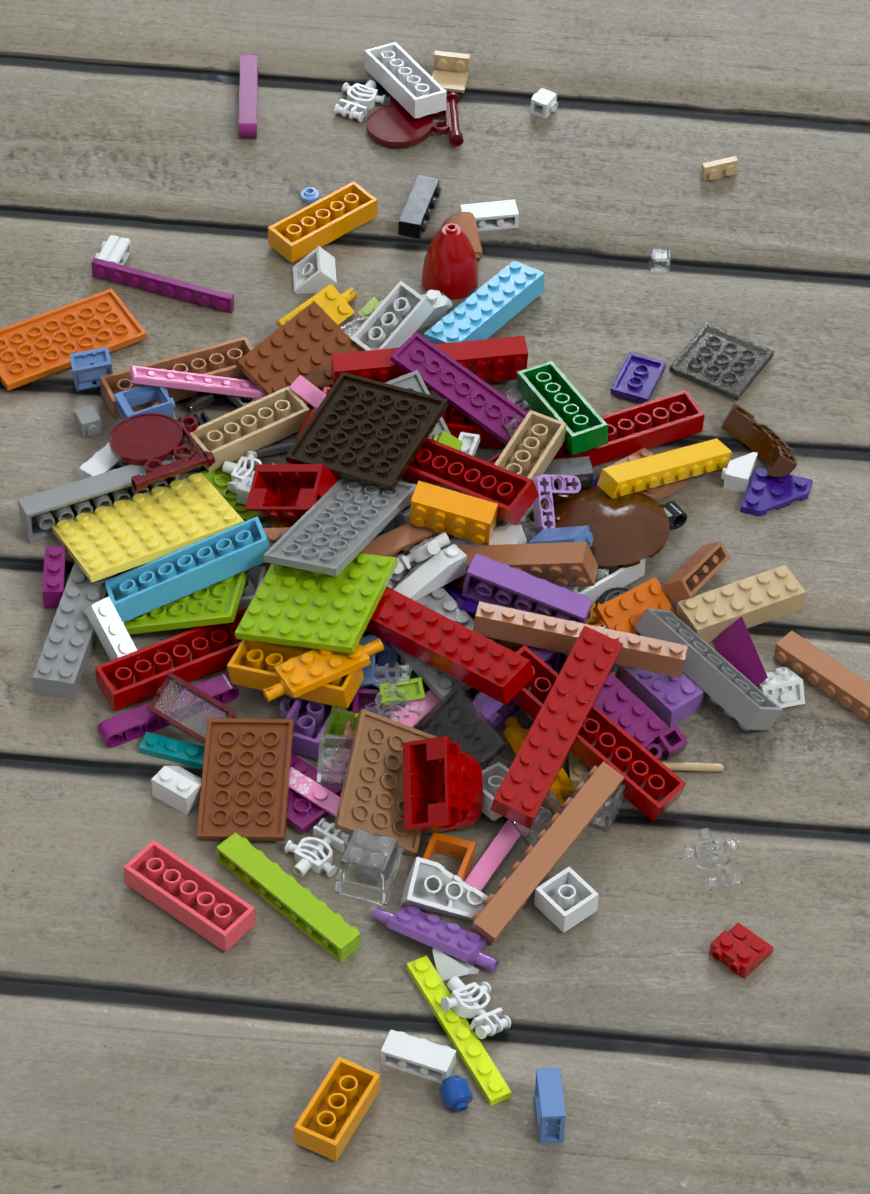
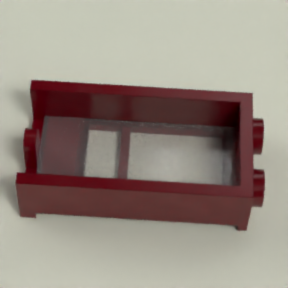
[147,672,236,745]

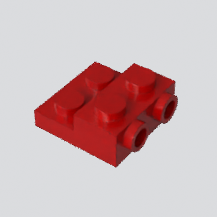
[709,922,774,979]

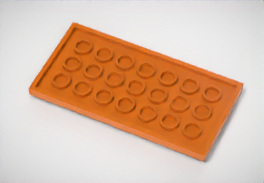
[0,288,147,391]

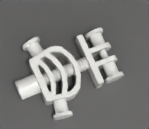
[334,80,386,122]
[222,451,274,493]
[394,532,451,574]
[285,818,354,877]
[441,976,511,1039]

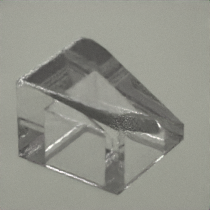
[649,248,671,272]

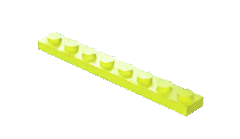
[406,955,512,1106]

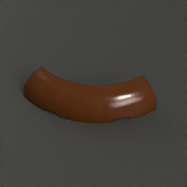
[721,404,797,477]

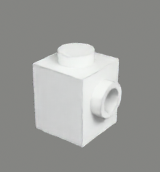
[530,88,558,119]

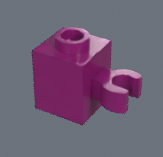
[646,725,688,760]

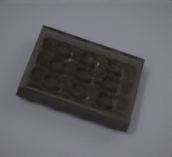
[669,323,774,401]
[413,685,508,770]

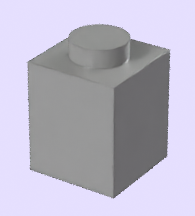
[74,404,102,439]

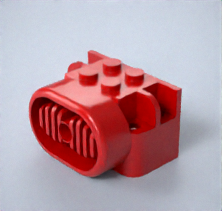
[245,464,341,527]
[403,736,483,834]

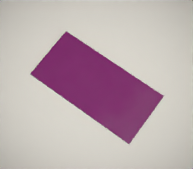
[712,616,768,687]

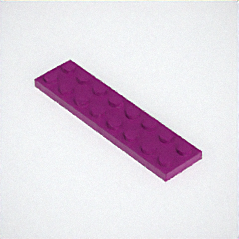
[390,332,528,446]

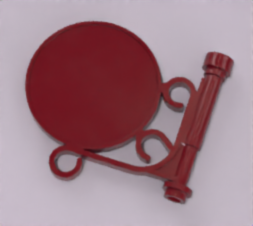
[367,92,464,147]
[109,413,215,492]

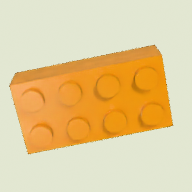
[409,481,498,545]
[294,1057,380,1161]

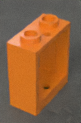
[423,832,476,881]

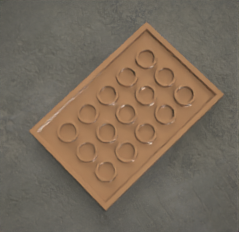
[334,709,436,857]

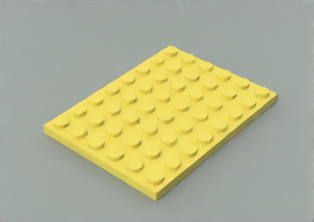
[52,473,244,583]

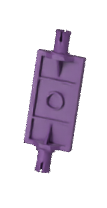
[372,905,499,973]

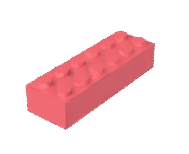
[123,840,255,952]

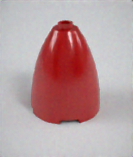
[422,223,478,300]

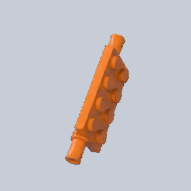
[593,577,676,634]

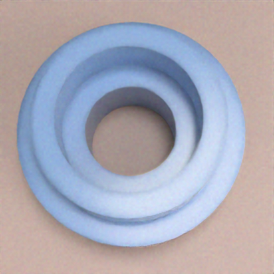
[301,187,319,204]

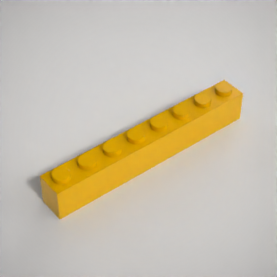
[597,438,732,499]

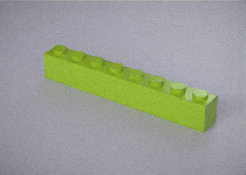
[216,832,360,963]

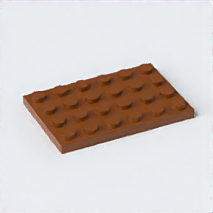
[235,301,363,406]
[196,718,295,841]

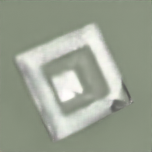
[505,415,522,438]

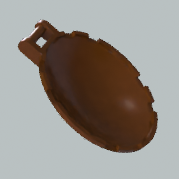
[529,486,670,569]

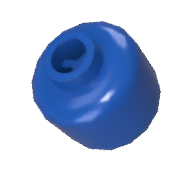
[439,1075,473,1112]

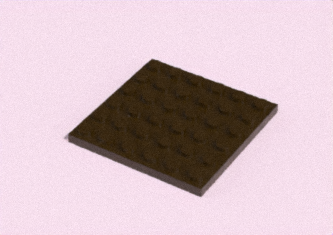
[285,372,449,491]

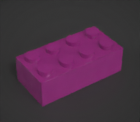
[594,673,669,748]

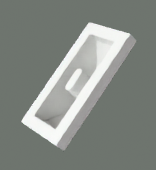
[432,948,479,981]

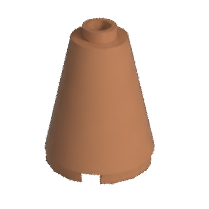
[441,212,483,263]

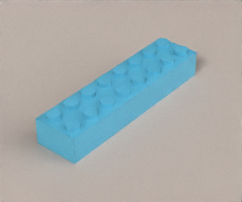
[424,261,544,344]
[104,516,271,622]

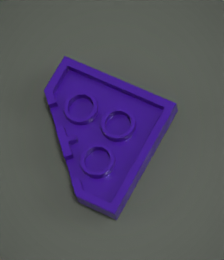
[740,466,813,517]

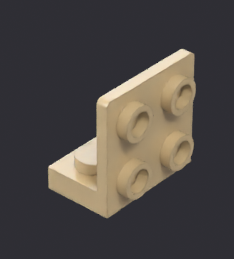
[432,51,470,93]

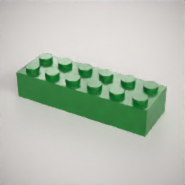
[517,361,608,455]

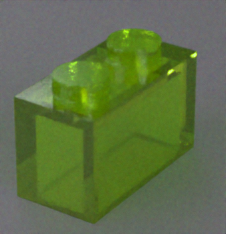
[320,706,358,754]

